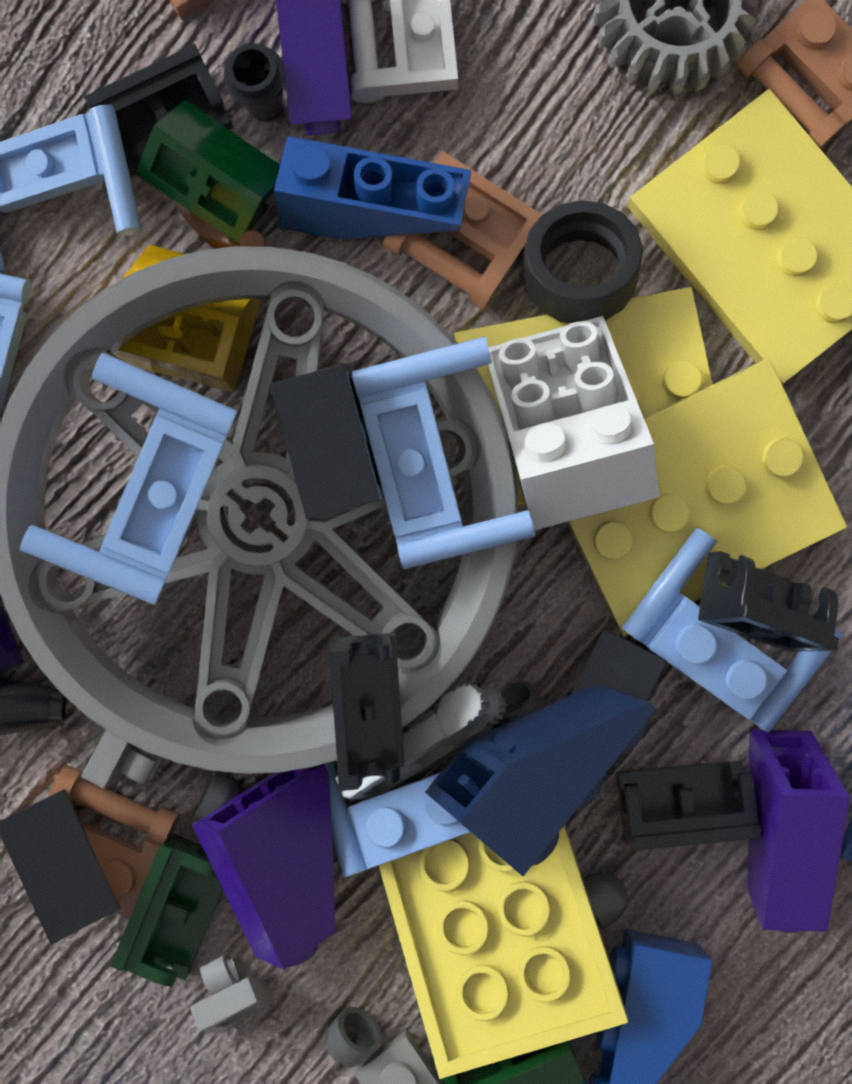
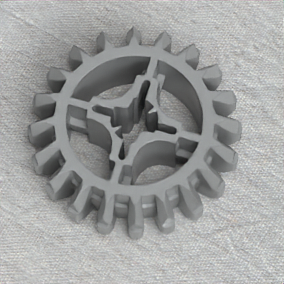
[593,0,758,97]

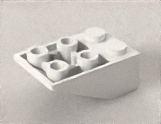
[488,316,660,530]

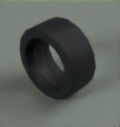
[523,200,643,323]

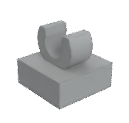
[81,730,164,789]
[190,956,275,1033]

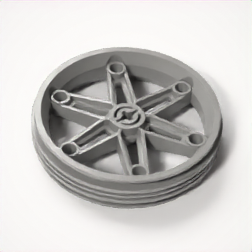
[0,246,518,774]

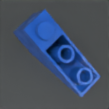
[274,136,471,239]
[587,929,712,1084]

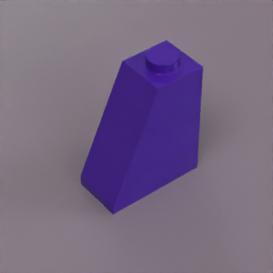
[276,0,353,136]
[748,729,850,933]
[192,764,336,970]

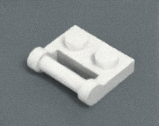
[342,0,458,103]

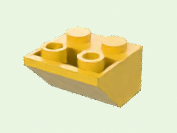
[113,245,261,393]

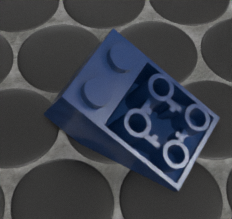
[425,684,657,877]

